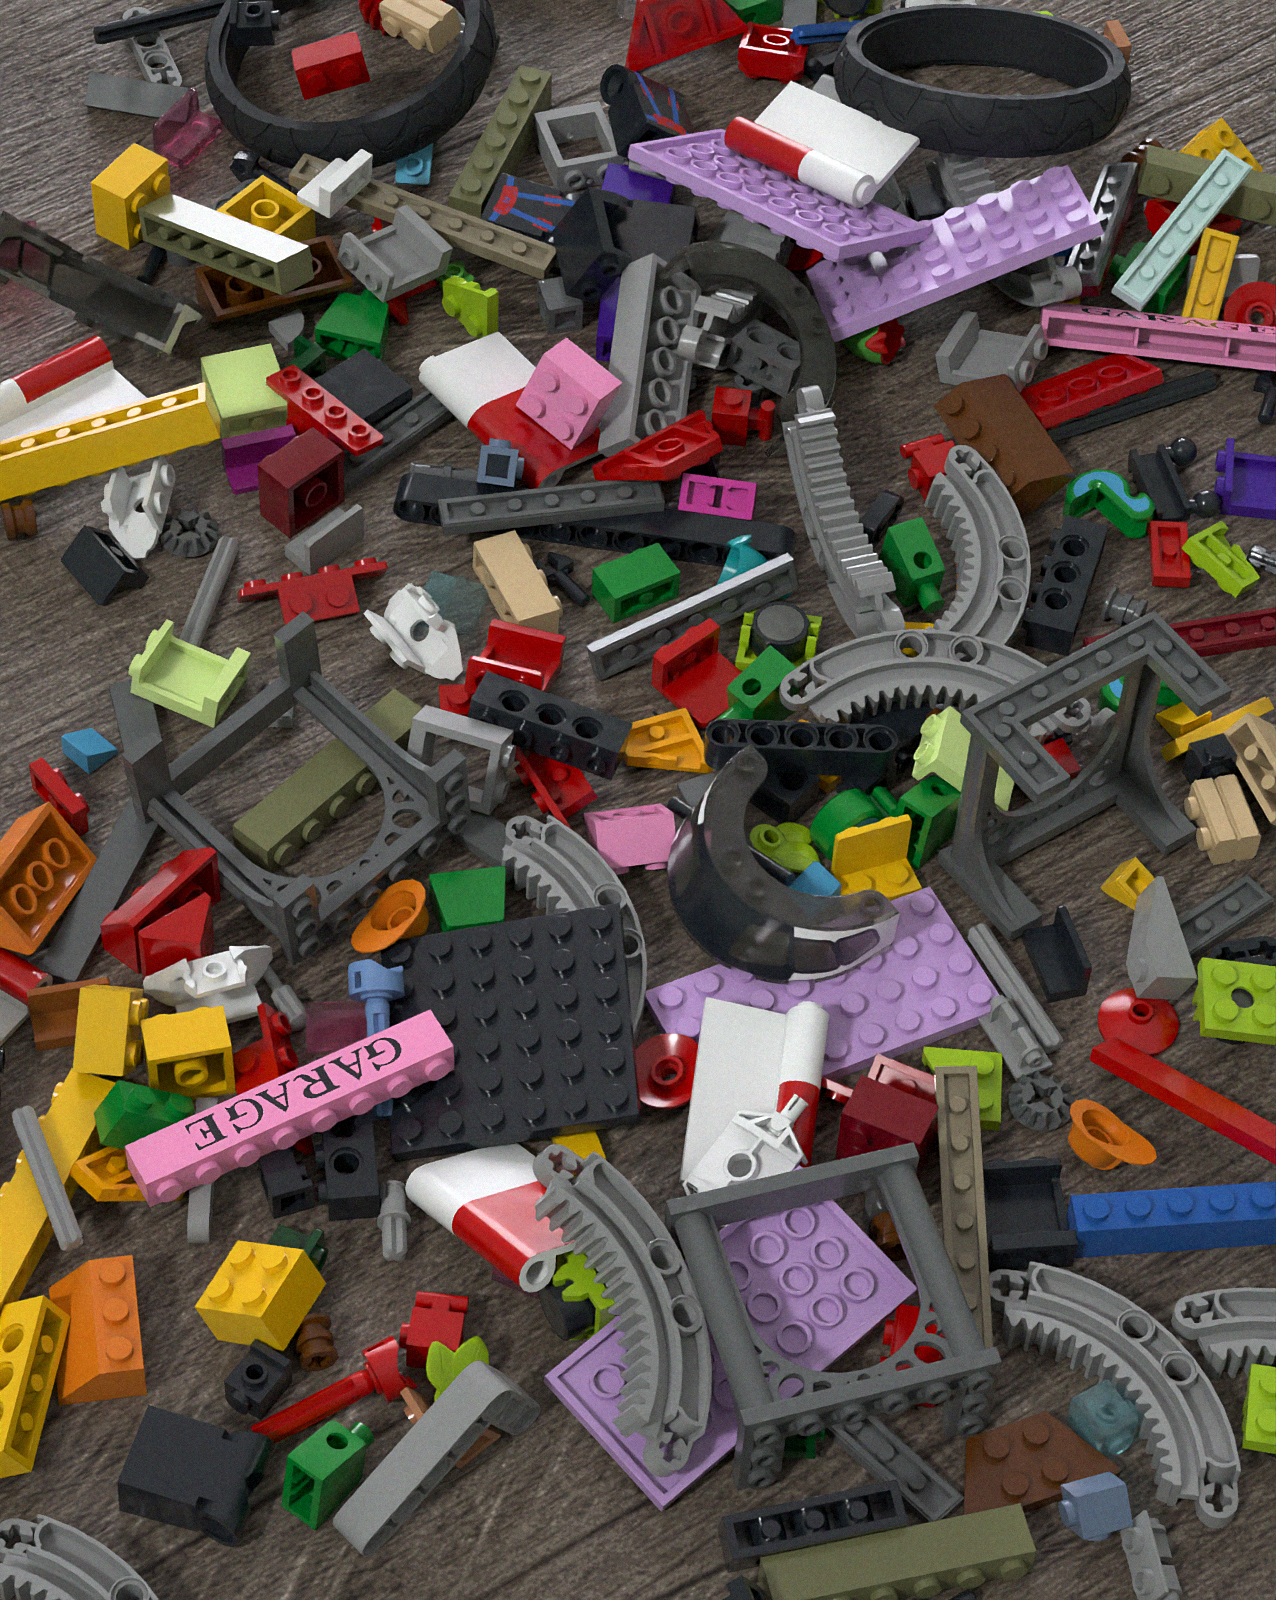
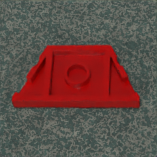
[625,0,749,72]
[592,410,723,481]

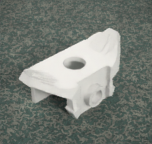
[101,455,175,560]
[363,583,464,681]
[143,945,273,1024]

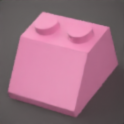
[584,803,678,875]

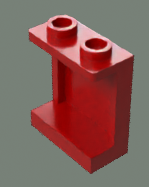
[464,619,566,694]

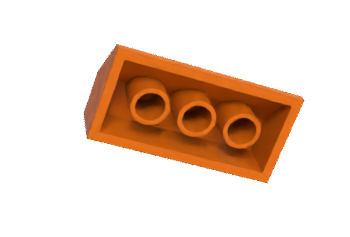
[0,801,97,955]

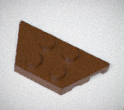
[963,1411,1121,1515]

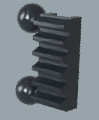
[1128,437,1221,522]

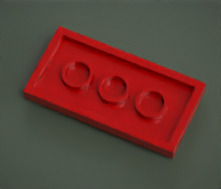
[1020,353,1163,430]

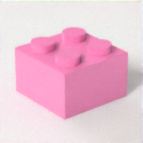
[516,337,622,450]

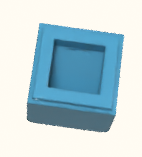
[61,728,118,774]
[784,861,841,921]

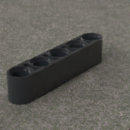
[703,718,898,777]

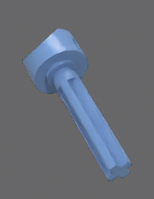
[348,959,405,1120]

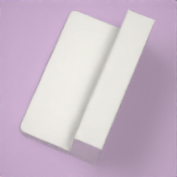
[297,149,373,219]

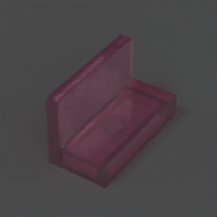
[152,88,222,169]
[305,1001,367,1052]

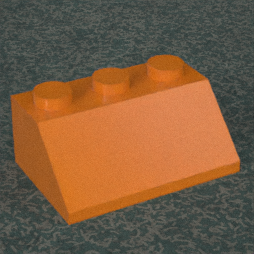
[49,1255,147,1406]

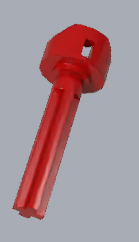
[250,1335,418,1444]

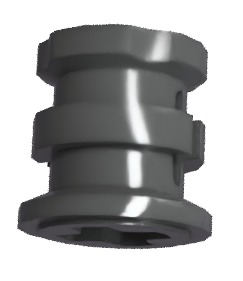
[1100,585,1148,626]

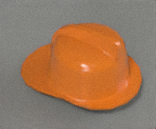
[351,879,430,953]
[1067,1099,1157,1170]

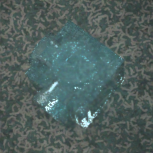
[1067,1379,1138,1456]

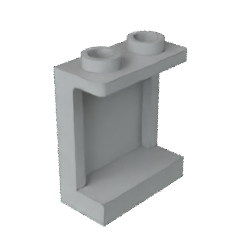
[337,205,453,303]
[935,310,1048,393]

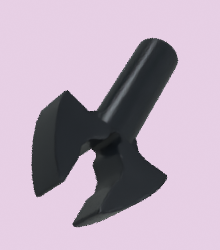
[229,150,292,192]
[1253,370,1276,424]
[536,552,591,607]

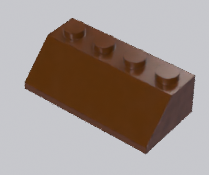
[194,235,353,323]
[934,374,1077,520]

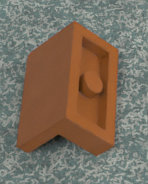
[27,977,110,1052]

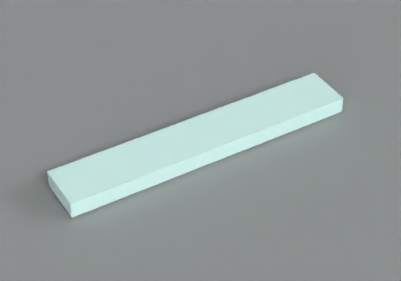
[1111,149,1253,312]

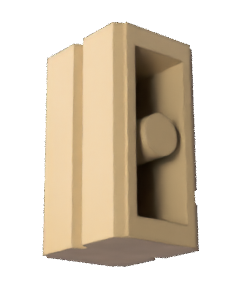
[379,0,461,54]
[1184,774,1261,865]

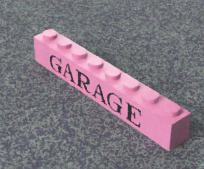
[1039,302,1276,371]
[125,1010,455,1207]

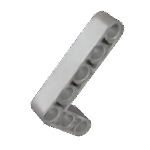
[332,1361,541,1557]

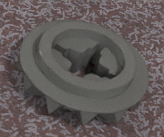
[159,508,219,557]
[1008,1070,1075,1131]

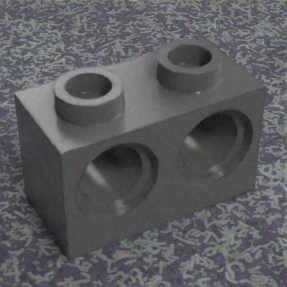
[726,319,815,398]

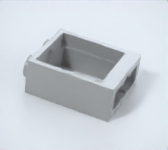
[533,101,623,192]
[407,705,516,815]

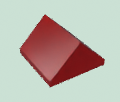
[138,892,215,980]

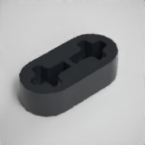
[859,489,904,549]
[1209,936,1276,966]

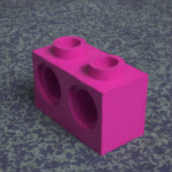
[678,473,759,521]

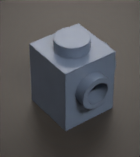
[476,438,524,487]
[1058,1471,1133,1541]

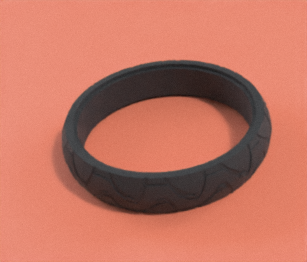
[204,0,496,169]
[833,4,1131,158]

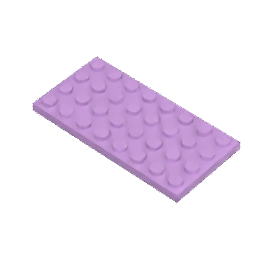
[628,129,929,262]
[806,165,1104,343]
[645,887,999,1080]
[543,1165,918,1512]

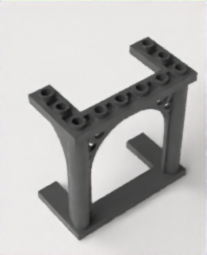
[937,610,1232,942]
[122,611,471,966]
[664,1142,1002,1491]

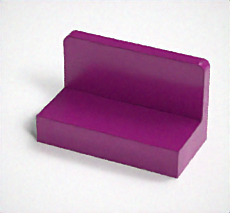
[221,424,296,495]

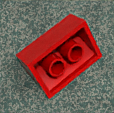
[100,847,221,974]

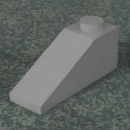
[1126,876,1198,1000]

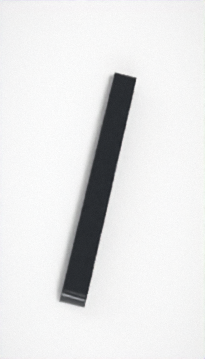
[393,473,797,567]

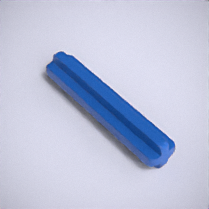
[790,20,862,45]

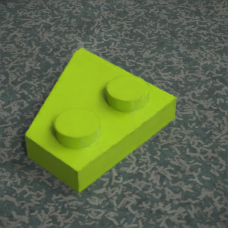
[442,275,499,339]
[1181,521,1260,598]
[922,1046,1002,1131]

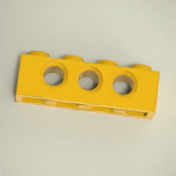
[0,1295,71,1478]

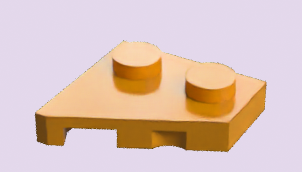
[623,708,713,774]
[69,1146,185,1201]

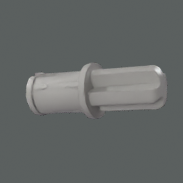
[377,1180,411,1262]

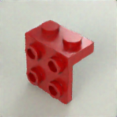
[291,32,371,100]
[651,618,742,728]

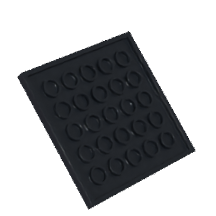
[381,903,642,1162]

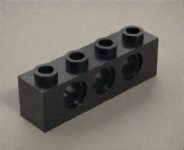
[1021,515,1109,656]
[468,671,633,780]
[314,1057,380,1221]
[717,1479,908,1573]

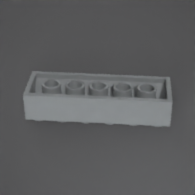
[598,253,702,457]

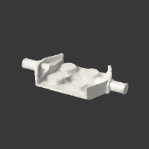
[682,1094,808,1232]

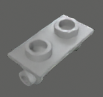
[978,995,1052,1081]
[1120,1510,1183,1600]

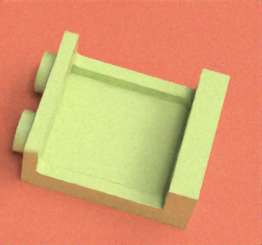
[201,343,287,439]
[128,619,251,728]
[912,706,1014,811]

